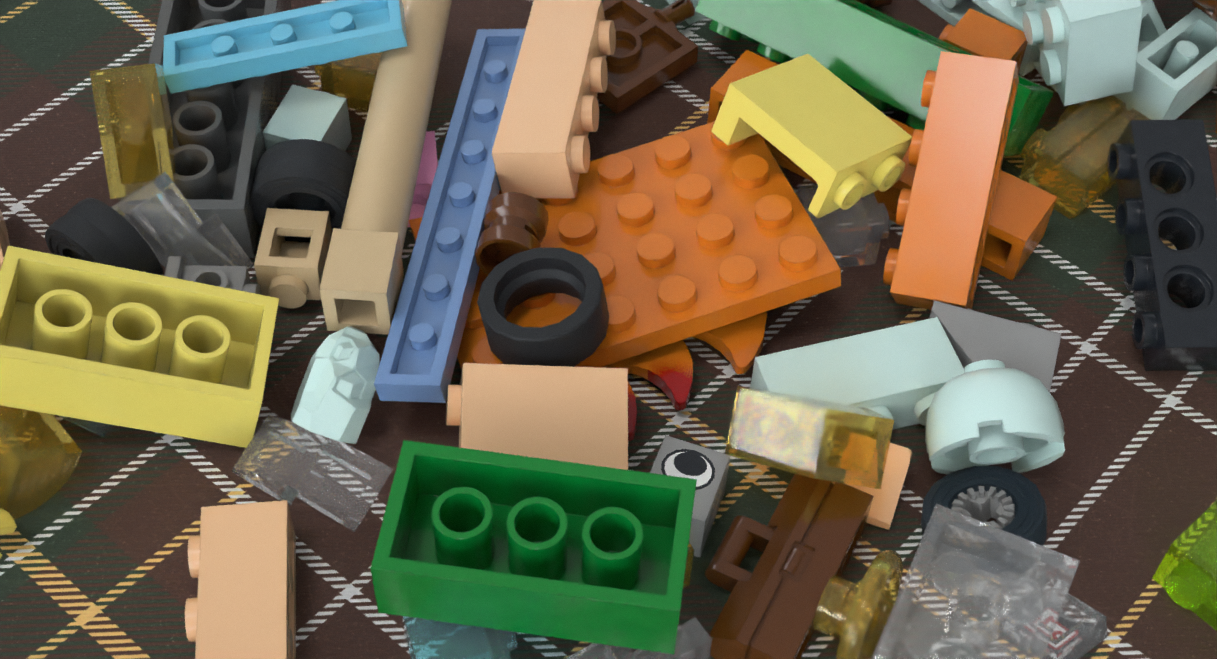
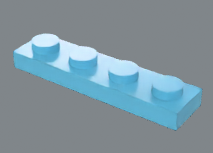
[163,0,408,94]

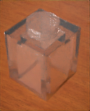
[797,185,889,268]

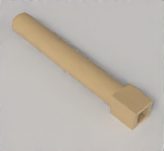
[319,0,452,335]

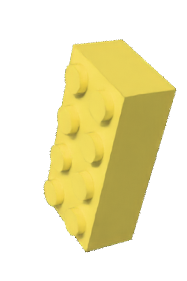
[0,246,279,449]

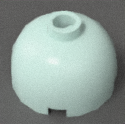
[925,360,1065,475]

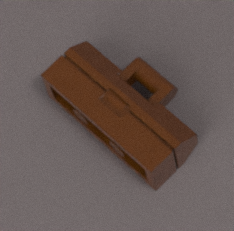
[705,474,874,659]

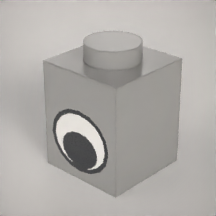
[650,435,730,557]

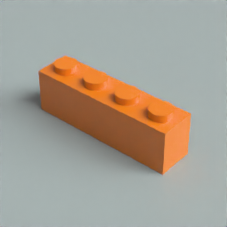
[883,51,1019,310]

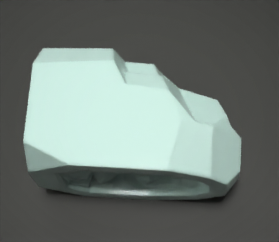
[291,326,380,444]

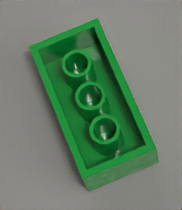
[370,440,697,654]

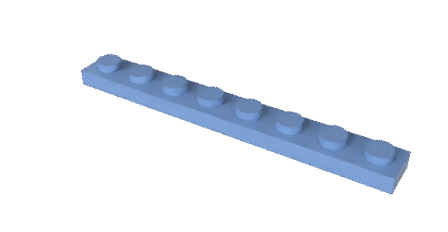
[374,29,526,403]

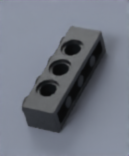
[1107,120,1217,371]

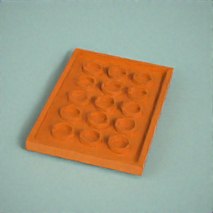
[409,121,841,371]

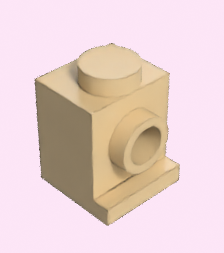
[254,208,332,308]

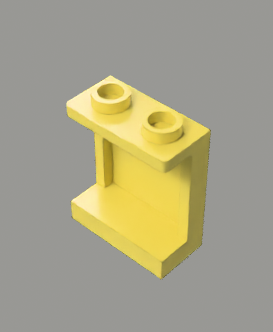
[711,54,912,218]

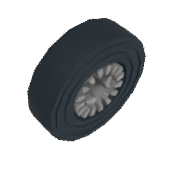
[921,466,1047,576]

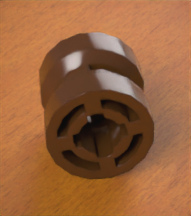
[475,192,549,275]

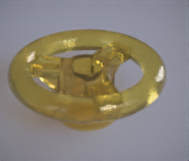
[814,550,903,659]

